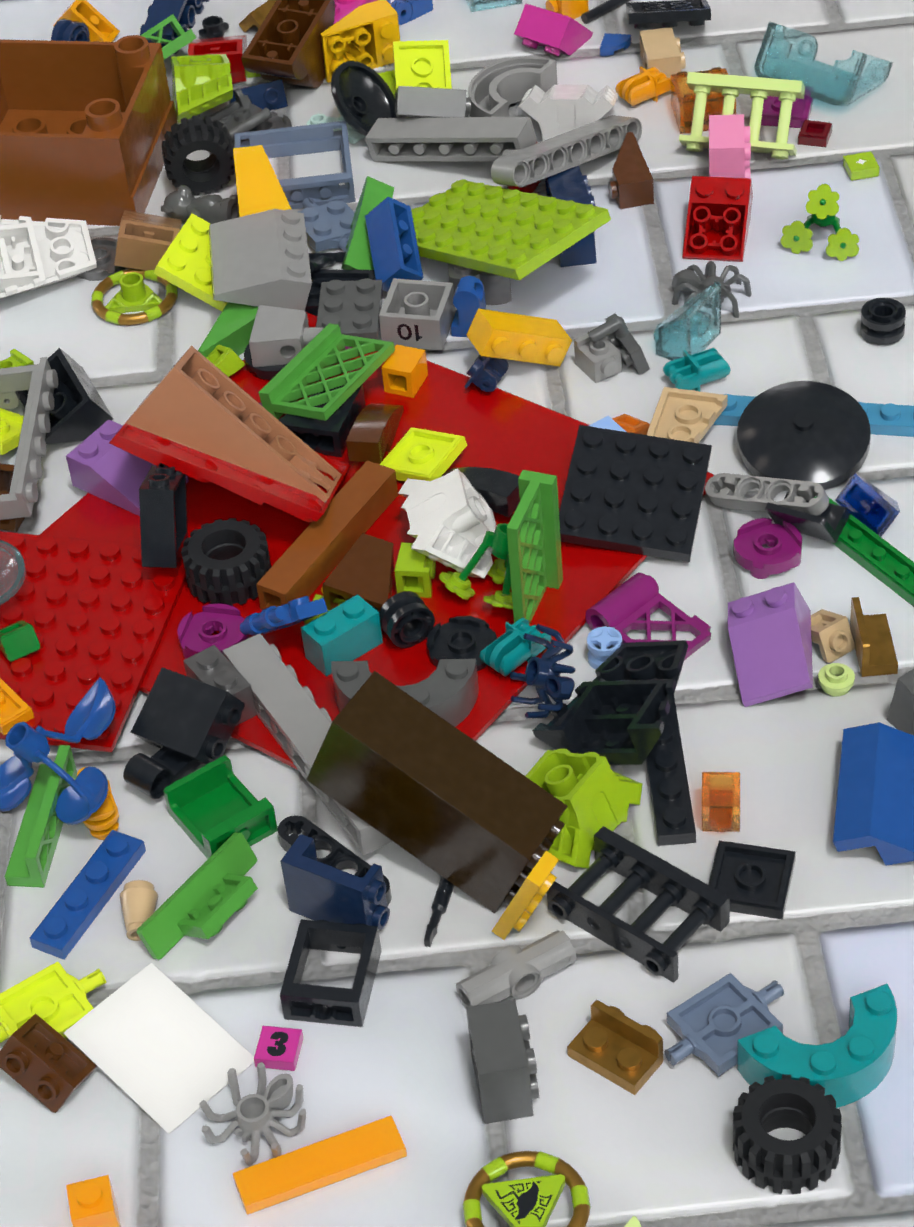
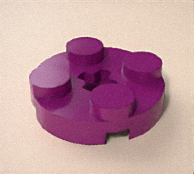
[733,518,802,579]
[177,604,249,659]

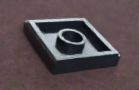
[709,840,796,920]

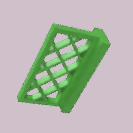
[258,323,395,421]
[507,470,563,624]

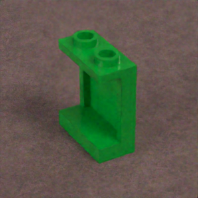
[163,755,278,859]

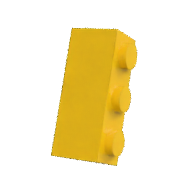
[466,308,572,367]

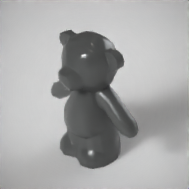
[161,185,239,224]

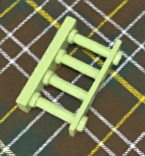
[679,72,805,159]

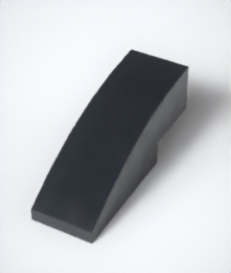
[441,467,520,518]

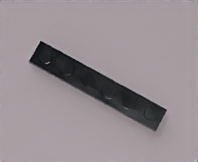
[645,696,696,846]

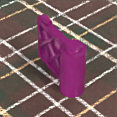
[585,573,711,660]

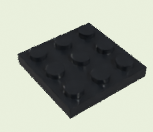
[626,0,711,29]

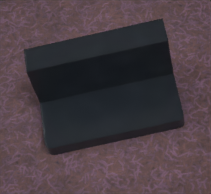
[765,492,850,543]

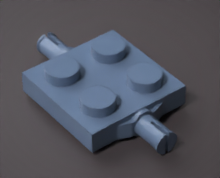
[298,197,355,252]
[664,973,784,1076]

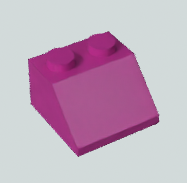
[514,3,593,57]

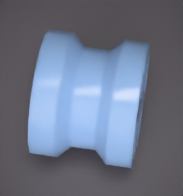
[587,626,623,669]

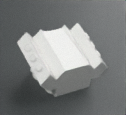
[518,84,619,141]
[398,468,497,578]

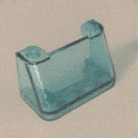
[754,21,893,107]

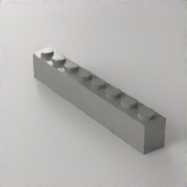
[222,634,393,856]

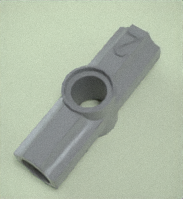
[456,930,577,1009]

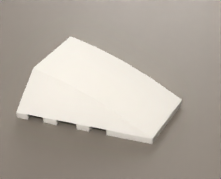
[0,215,97,298]

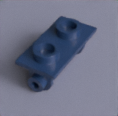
[229,79,288,110]
[464,355,509,392]

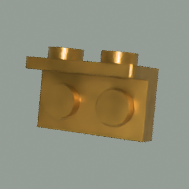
[567,1000,664,1095]

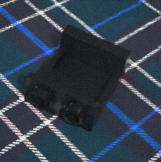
[130,667,245,765]

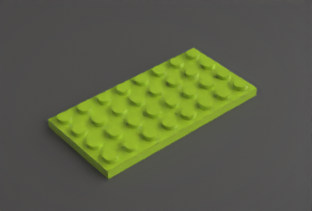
[411,179,611,280]

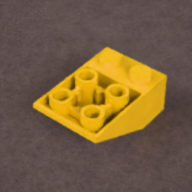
[321,0,400,83]

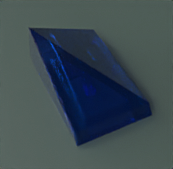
[835,473,900,537]

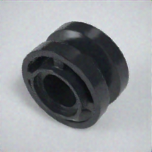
[860,298,906,345]
[379,591,435,648]

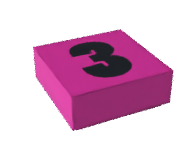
[254,1026,304,1071]

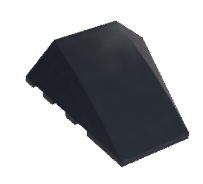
[532,640,688,765]

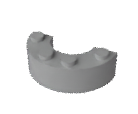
[468,57,557,117]

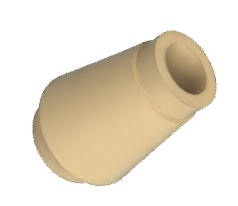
[119,880,158,941]

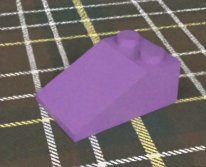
[66,419,189,516]
[728,582,813,707]

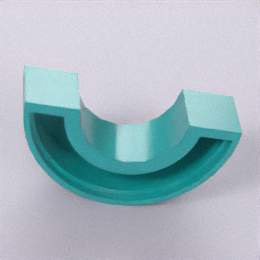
[737,984,897,1108]

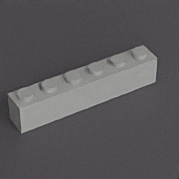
[365,117,537,162]

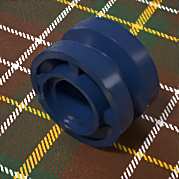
[51,19,90,41]

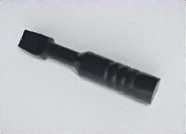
[424,876,455,947]

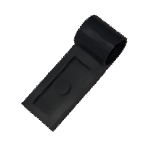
[123,747,201,799]

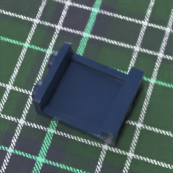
[281,834,390,930]

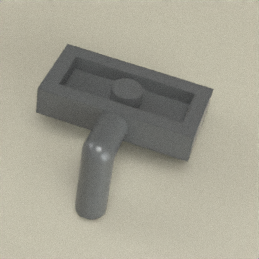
[588,313,650,375]

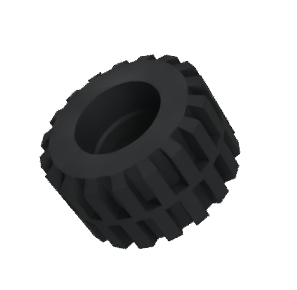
[162,115,235,195]
[181,518,271,606]
[733,1074,842,1194]

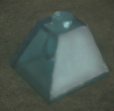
[653,281,721,361]

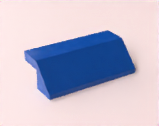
[833,722,914,866]

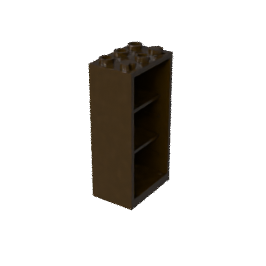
[306,671,568,913]

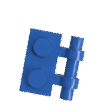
[240,596,328,636]

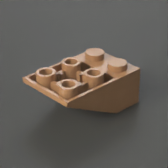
[114,210,182,271]

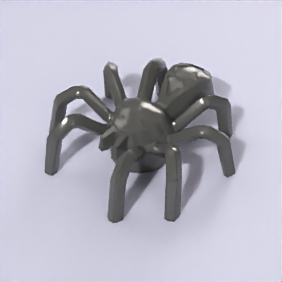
[672,261,752,324]

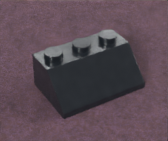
[18,348,114,445]

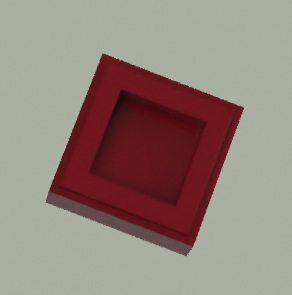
[798,120,832,148]

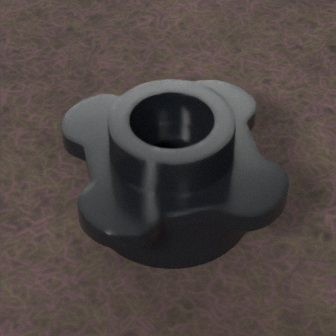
[199,16,229,38]

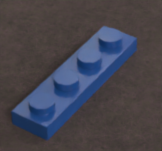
[29,830,146,960]

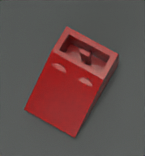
[188,35,247,84]
[682,176,753,262]

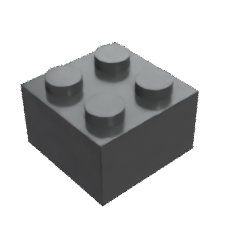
[466,999,539,1124]

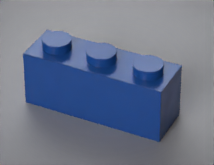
[365,197,423,292]

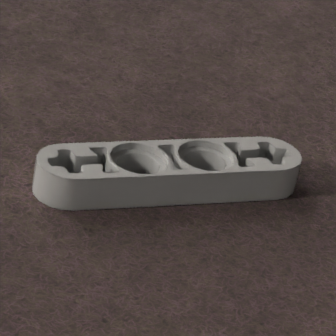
[705,473,829,516]

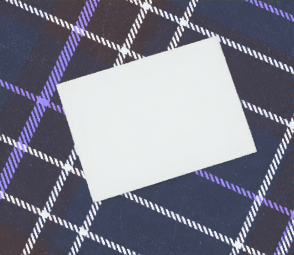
[63,963,254,1134]

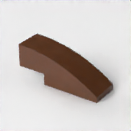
[346,403,404,463]

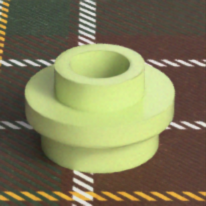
[818,663,855,697]

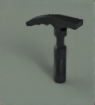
[308,252,346,273]

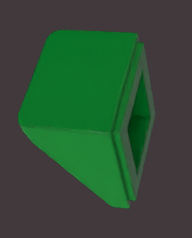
[0,620,40,661]

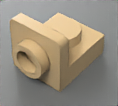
[811,609,855,663]

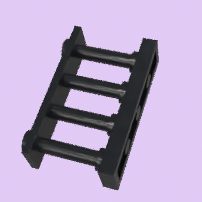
[547,826,730,983]

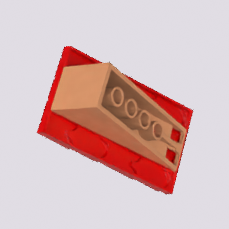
[109,345,350,522]

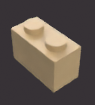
[639,27,686,81]

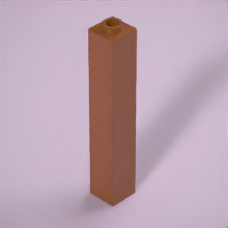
[256,461,398,610]

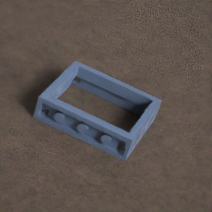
[234,121,356,209]

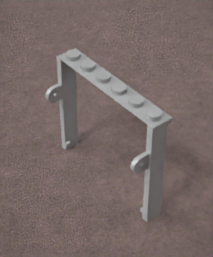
[0,357,58,520]

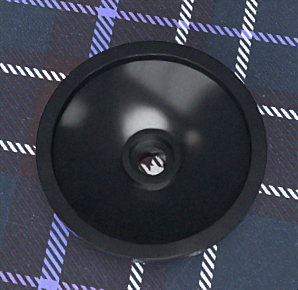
[331,61,395,136]

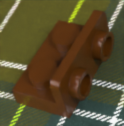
[0,1013,97,1113]

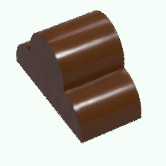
[241,0,335,88]

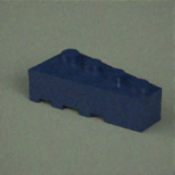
[140,0,209,54]
[545,165,597,267]

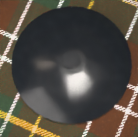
[737,381,871,490]

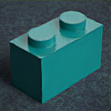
[301,594,383,676]

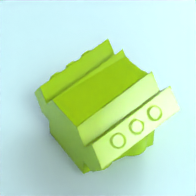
[171,54,233,124]
[526,749,642,868]

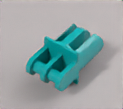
[663,348,731,391]
[479,618,552,677]

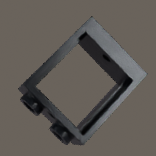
[139,463,188,568]
[280,919,381,1027]

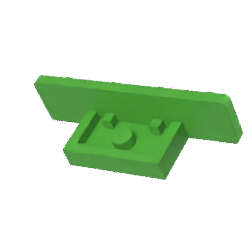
[137,832,258,960]

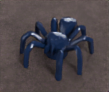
[510,624,576,718]

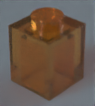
[702,772,740,832]

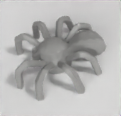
[199,1062,306,1166]

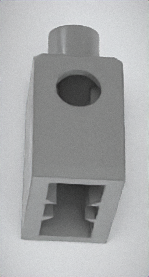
[249,305,324,367]

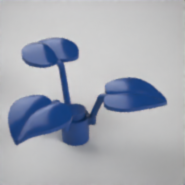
[0,677,116,825]

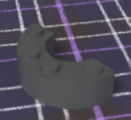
[331,659,479,727]

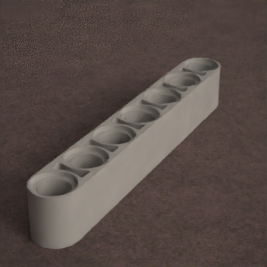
[491,115,642,187]

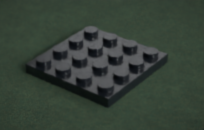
[559,425,712,562]

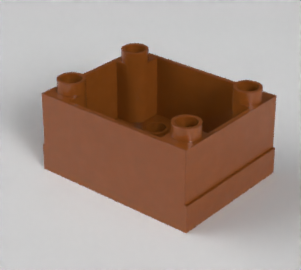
[0,35,178,226]

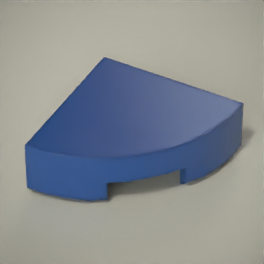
[600,33,631,56]

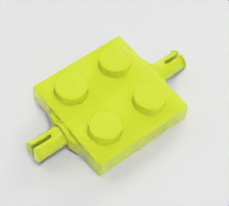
[0,961,106,1043]

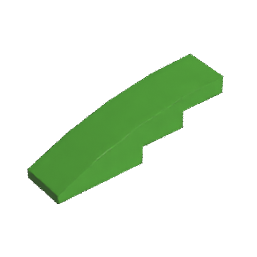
[341,176,394,270]

